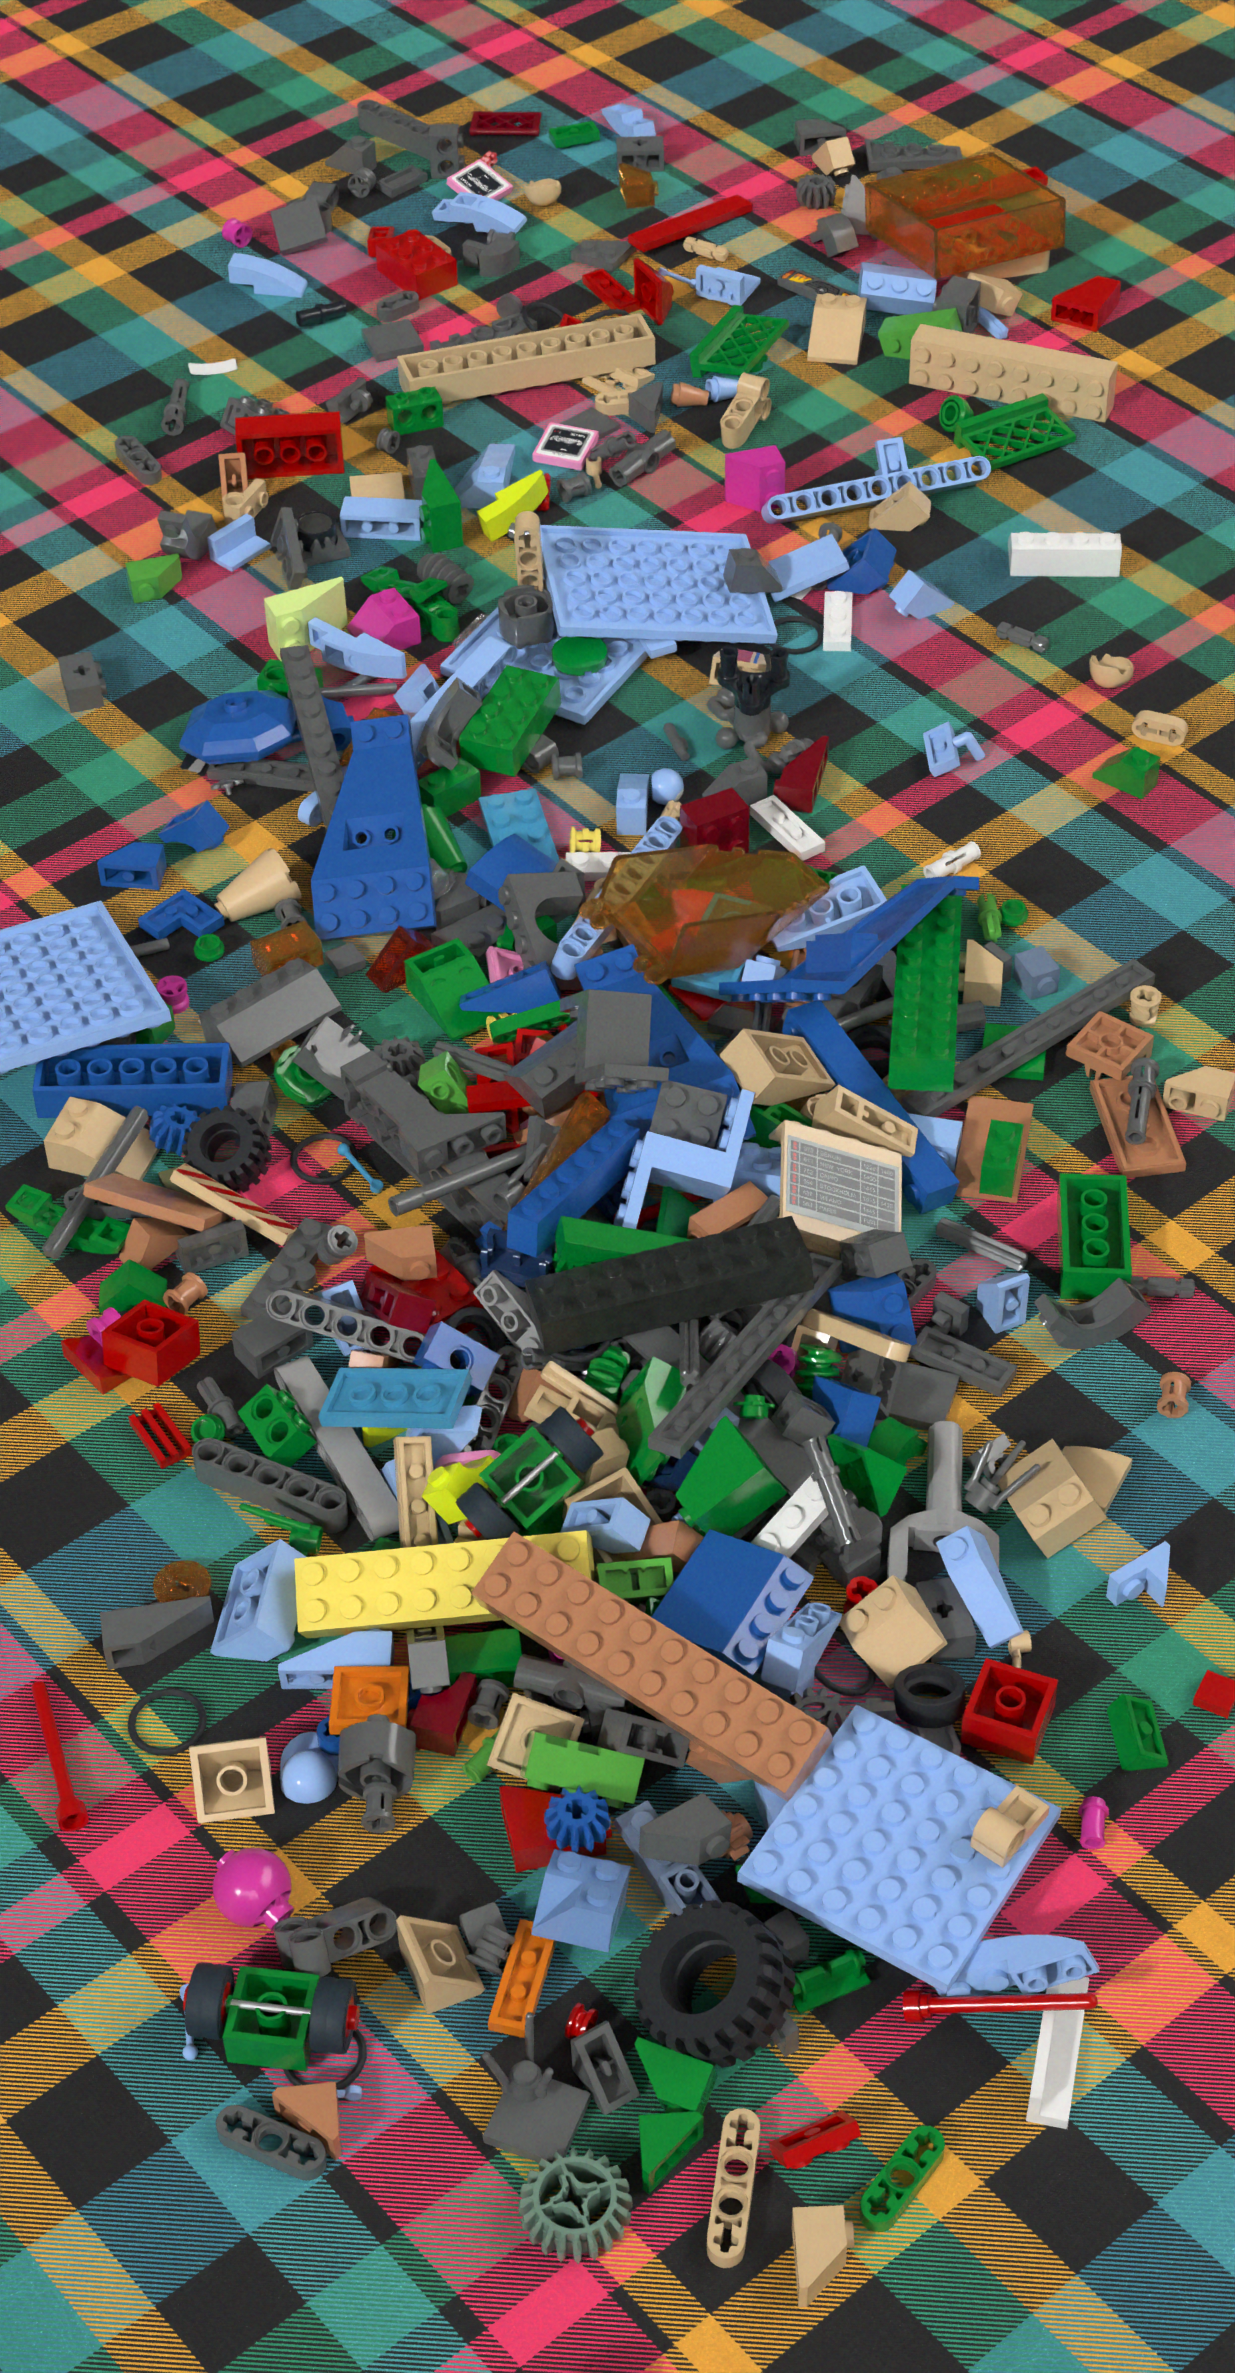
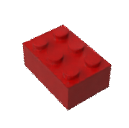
[375,229,458,301]
[368,1249,484,1345]

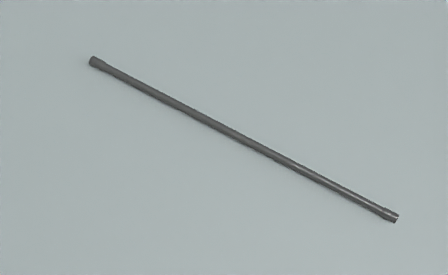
[388,996,894,1216]

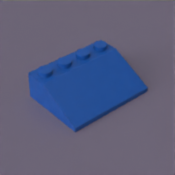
[651,1529,814,1679]

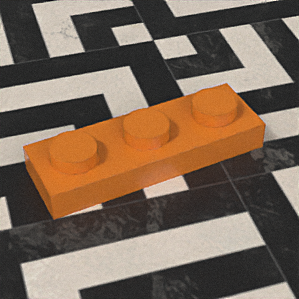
[488,1919,557,2038]

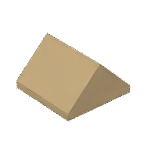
[189,1736,275,1824]
[396,1915,485,2015]

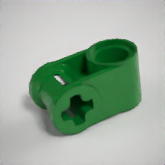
[413,595,460,642]

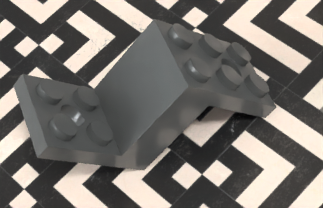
[560,989,669,1094]

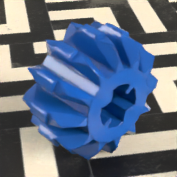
[149,1103,201,1156]
[544,1785,611,1853]

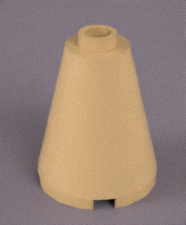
[214,847,302,922]

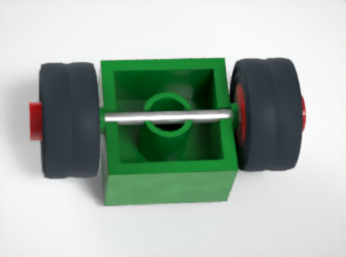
[456,1406,604,1540]
[183,1962,360,2072]

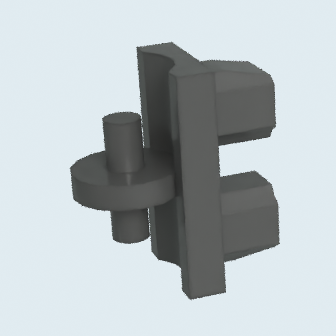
[326,378,373,423]

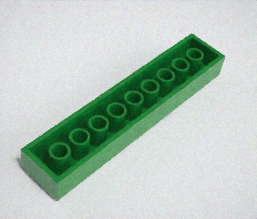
[888,884,962,1092]

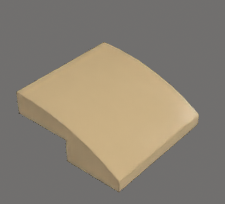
[582,367,655,393]
[1062,1446,1132,1514]

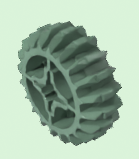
[518,2147,632,2264]

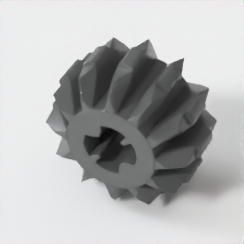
[796,173,836,210]
[374,1035,425,1077]
[699,1319,739,1363]

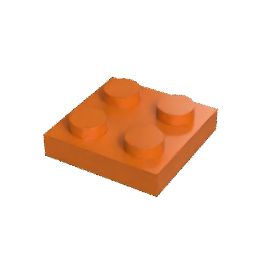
[329,1666,410,1735]

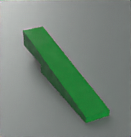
[554,1216,692,1262]

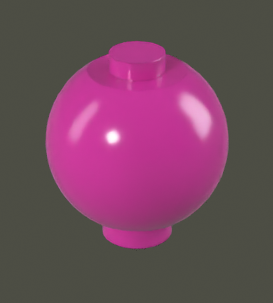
[213,1847,294,1931]

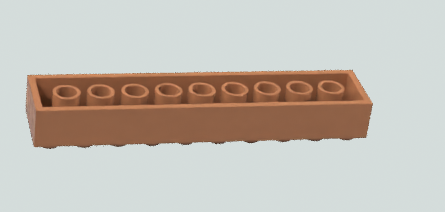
[471,1531,833,1802]

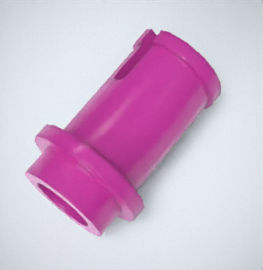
[1078,1797,1109,1850]

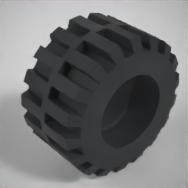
[182,1106,272,1193]

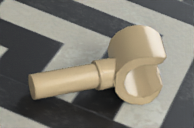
[586,457,602,489]
[1008,1630,1032,1668]

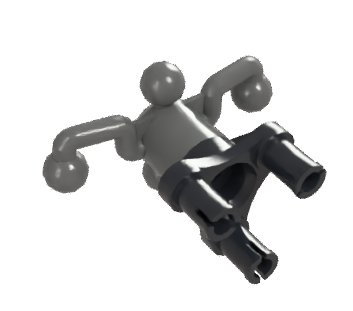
[707,646,790,774]

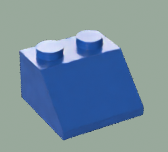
[826,528,897,595]
[827,1272,917,1354]

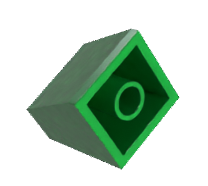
[675,1415,787,1536]

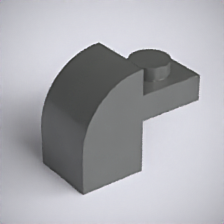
[809,213,859,258]
[463,236,520,277]

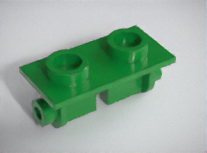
[789,1949,871,2015]

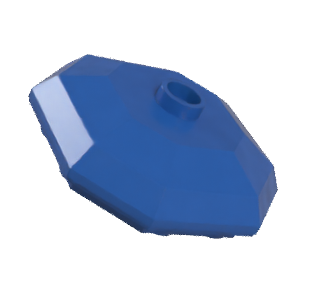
[179,690,297,764]

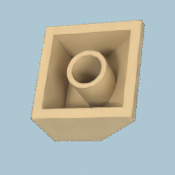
[839,1575,948,1689]

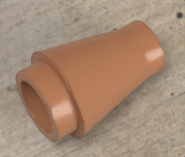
[671,382,709,407]

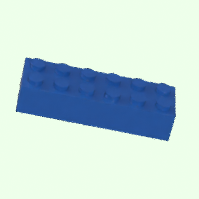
[32,1043,233,1118]

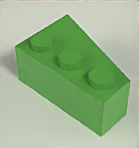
[878,308,963,360]
[520,1730,645,1809]

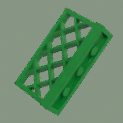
[689,305,789,378]
[954,393,1076,471]

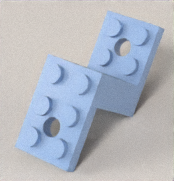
[613,1089,755,1229]

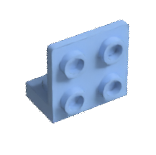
[696,264,760,306]

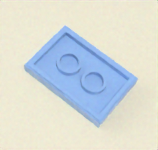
[768,534,850,602]

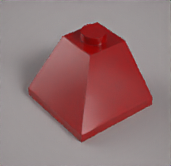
[634,258,674,326]

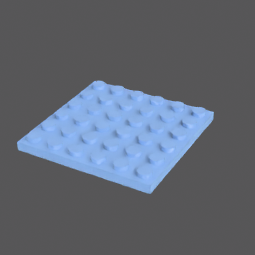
[737,1704,1061,1994]

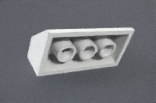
[1008,532,1122,577]

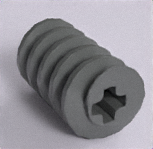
[417,553,474,604]

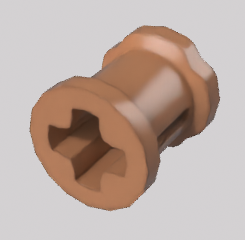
[163,1272,208,1315]
[1157,1372,1191,1418]

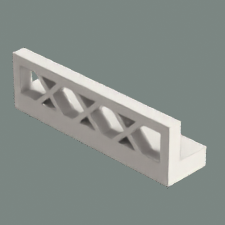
[1026,1977,1089,2129]

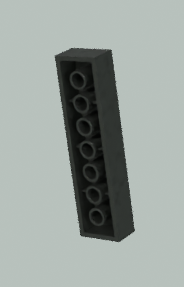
[525,1216,814,1355]

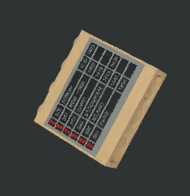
[769,1120,902,1260]

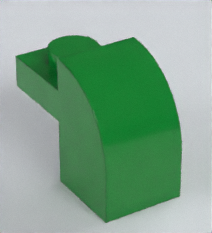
[867,1417,928,1466]

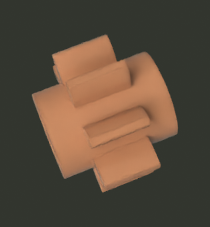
[718,1810,753,1861]

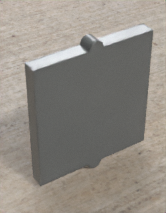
[560,407,620,440]

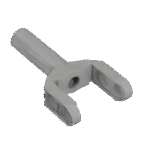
[887,1421,999,1581]

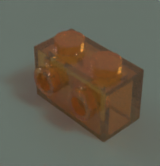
[250,920,324,976]

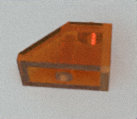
[618,163,658,209]

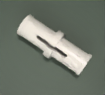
[923,841,981,878]

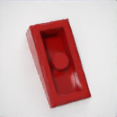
[367,226,395,257]

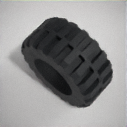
[633,1900,795,2068]

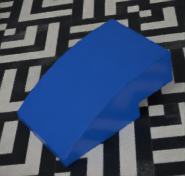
[465,834,557,912]

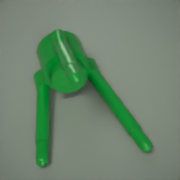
[240,1503,323,1560]

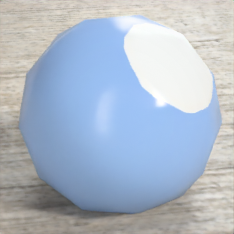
[651,768,684,805]

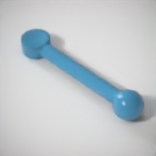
[337,1143,383,1193]

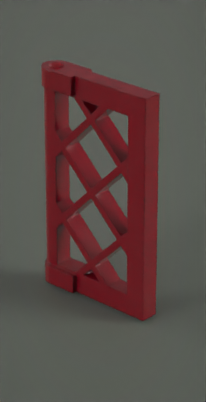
[469,111,542,136]

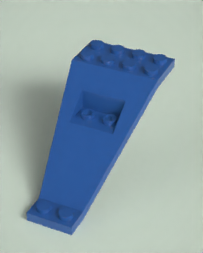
[311,714,437,942]
[719,876,979,1003]
[574,944,756,1172]

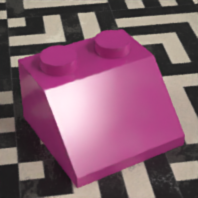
[725,445,785,512]
[347,588,421,650]

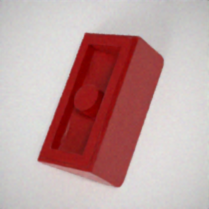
[61,1336,131,1395]

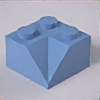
[531,1849,631,1953]

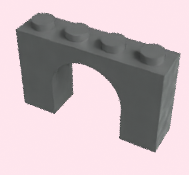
[498,872,604,990]

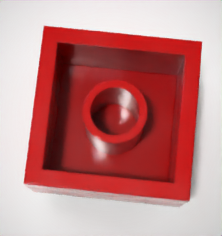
[102,1299,201,1387]
[960,1658,1058,1765]

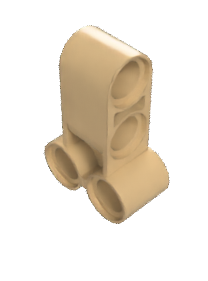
[720,373,771,449]

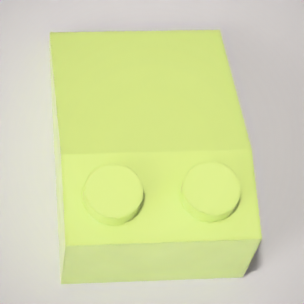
[264,576,348,661]

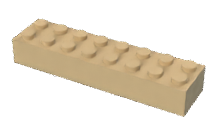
[909,324,1118,423]

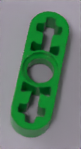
[489,1000,576,1043]
[859,2125,945,2232]

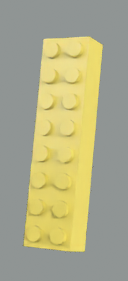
[294,1530,595,1639]

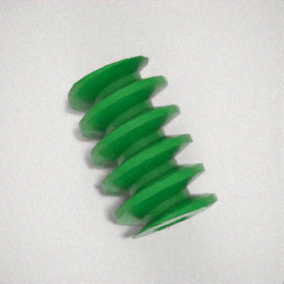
[795,1344,842,1400]

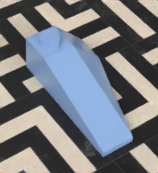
[455,444,516,508]
[766,865,887,952]

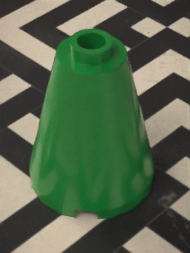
[392,803,468,884]

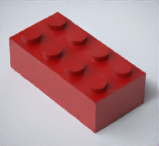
[235,411,345,479]

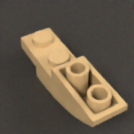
[524,1384,647,1489]

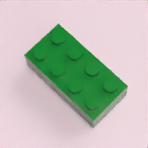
[459,665,561,777]
[1057,1173,1132,1300]

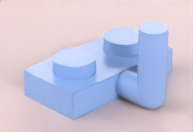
[923,721,985,778]

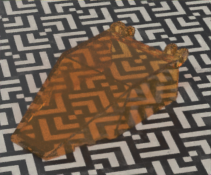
[579,844,830,985]

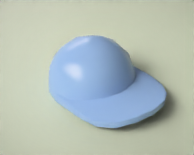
[280,1731,338,1804]

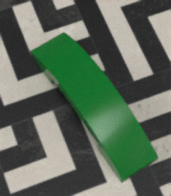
[360,566,448,606]
[5,1184,131,1254]

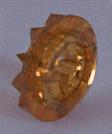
[153,1560,212,1603]

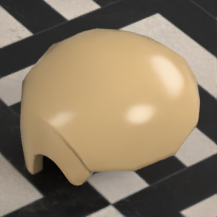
[524,178,562,206]
[1089,654,1134,689]

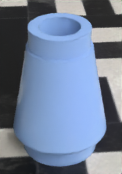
[705,376,738,402]

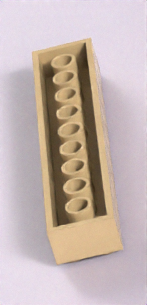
[397,313,656,404]

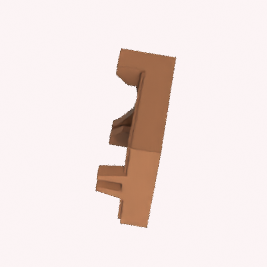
[1066,1011,1154,1081]

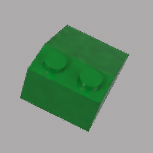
[419,458,464,553]

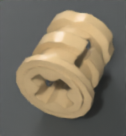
[1129,985,1162,1028]

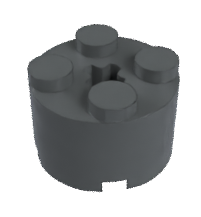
[498,585,555,649]
[337,1714,416,1799]

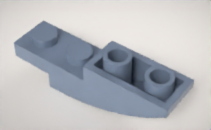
[614,1800,722,1916]

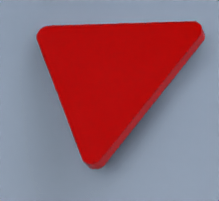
[669,985,728,1021]

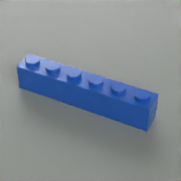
[507,1119,640,1258]

